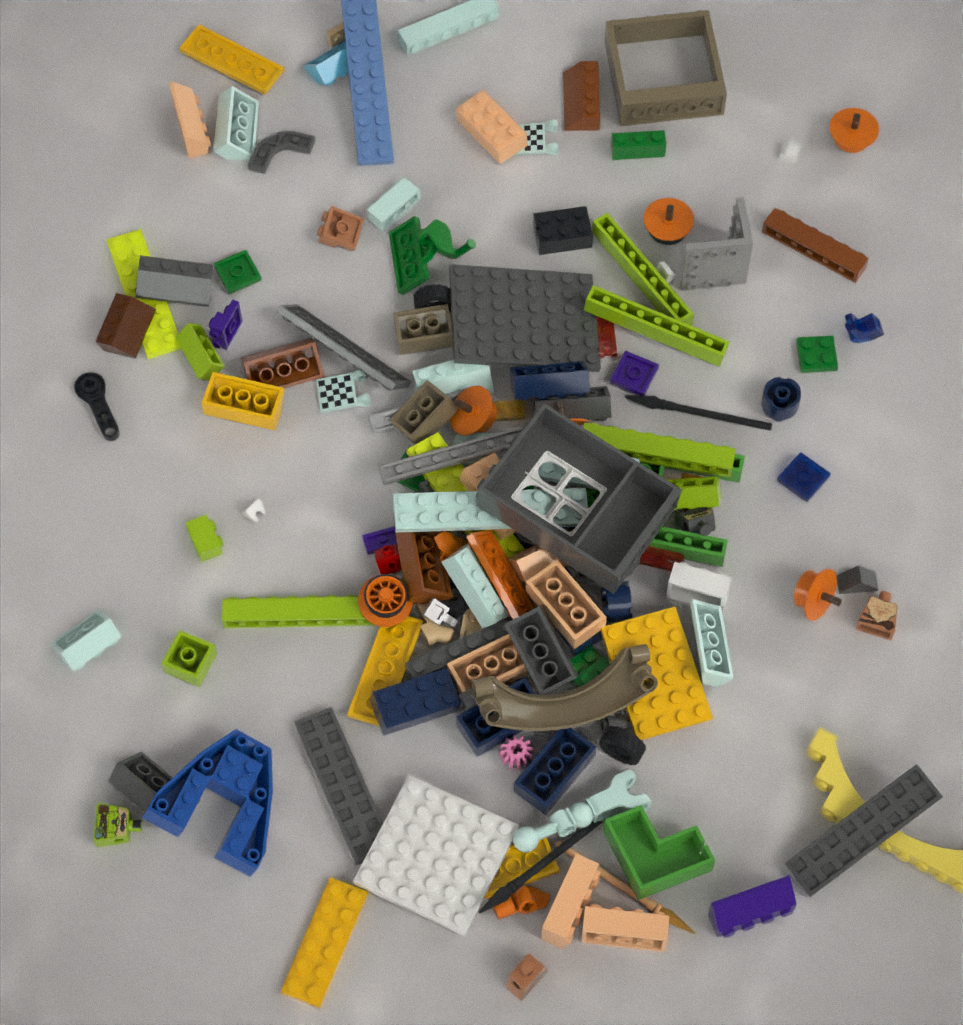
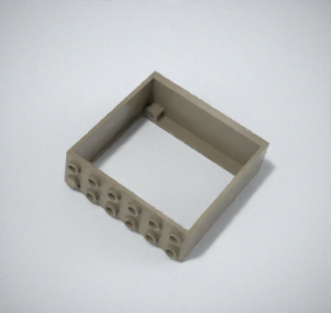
[605,10,727,126]

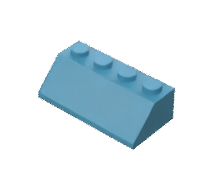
[304,41,349,86]

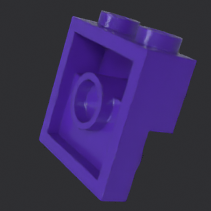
[209,299,243,350]

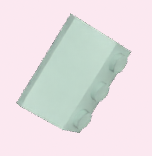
[50,610,122,671]

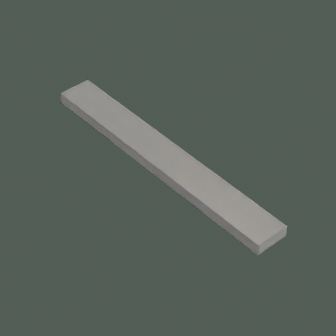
[378,426,523,485]

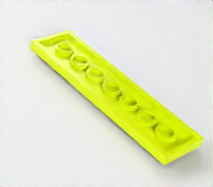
[106,229,181,359]
[406,432,525,558]

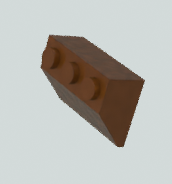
[95,293,156,359]

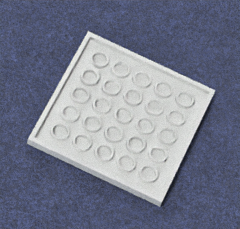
[353,775,519,936]

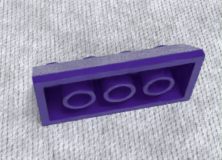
[708,875,797,938]

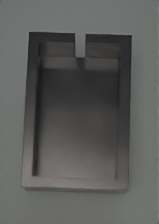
[533,206,593,255]

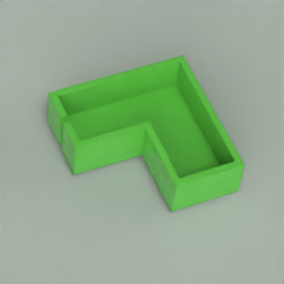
[603,805,715,900]

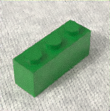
[611,130,666,160]

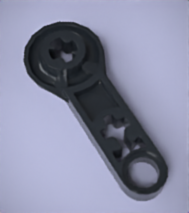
[74,372,120,441]

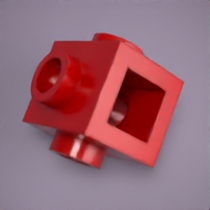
[374,544,402,575]

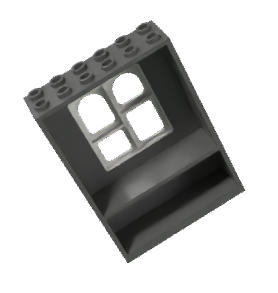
[476,403,682,594]

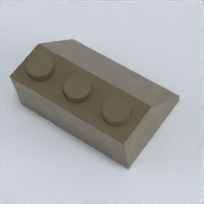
[393,304,453,355]
[389,380,459,445]

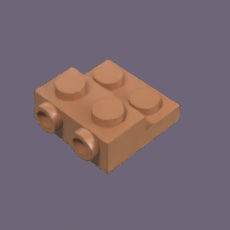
[317,205,364,251]

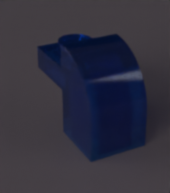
[845,313,884,343]

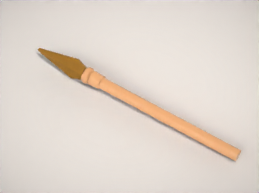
[554,840,695,934]

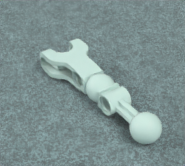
[513,770,652,853]

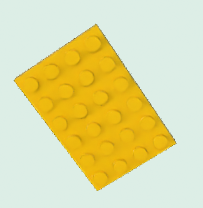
[600,606,713,741]

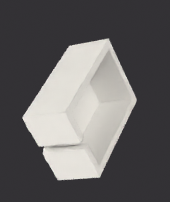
[666,562,732,614]

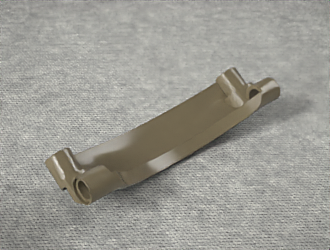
[471,644,658,731]

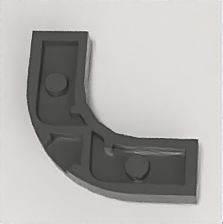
[248,131,316,174]

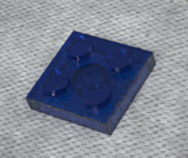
[777,452,831,503]

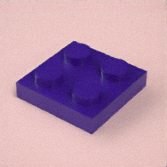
[610,350,659,396]

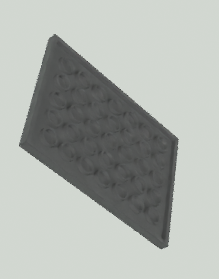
[449,264,601,372]

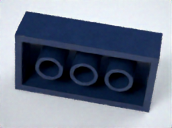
[510,361,590,401]
[369,668,461,736]
[456,677,536,757]
[514,728,596,815]

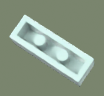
[367,177,420,232]

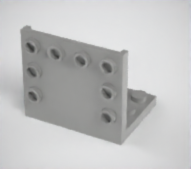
[680,197,753,290]

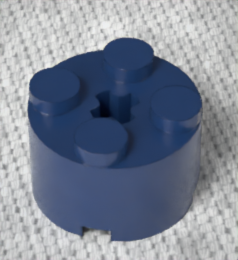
[761,377,801,422]
[601,581,633,622]

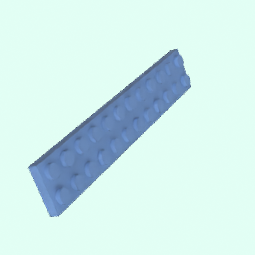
[341,0,394,166]

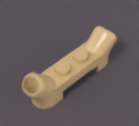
[401,578,454,646]

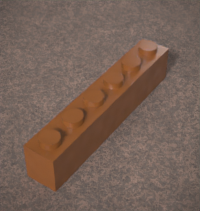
[762,208,869,283]

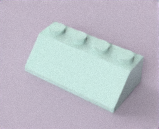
[213,86,259,160]
[412,360,495,394]
[441,543,508,629]
[690,599,734,687]

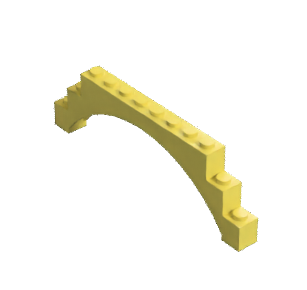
[806,728,963,893]

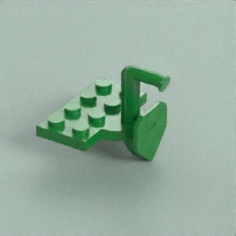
[389,216,476,295]

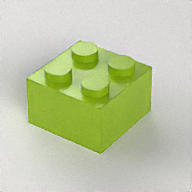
[161,630,217,688]

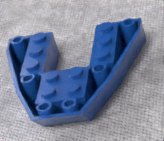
[141,729,273,877]

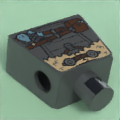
[674,507,716,536]

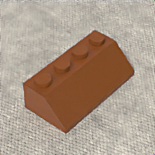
[563,61,600,131]
[241,338,325,388]
[395,531,453,604]

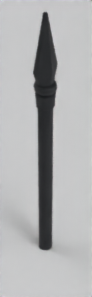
[625,395,772,431]
[479,820,602,914]

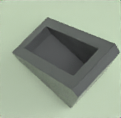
[836,565,878,594]

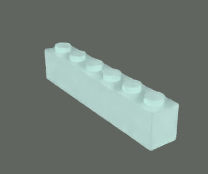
[398,0,499,55]

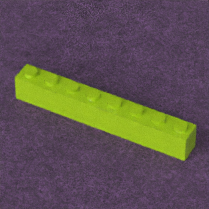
[592,212,694,326]
[584,285,730,367]
[583,423,736,478]
[222,595,376,628]

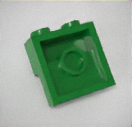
[570,645,610,688]

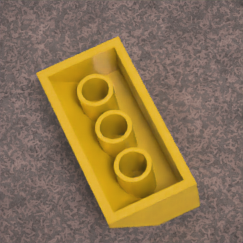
[201,372,285,431]

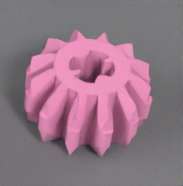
[500,735,534,770]

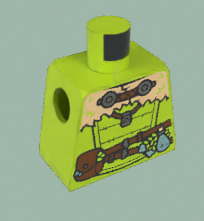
[93,803,143,847]

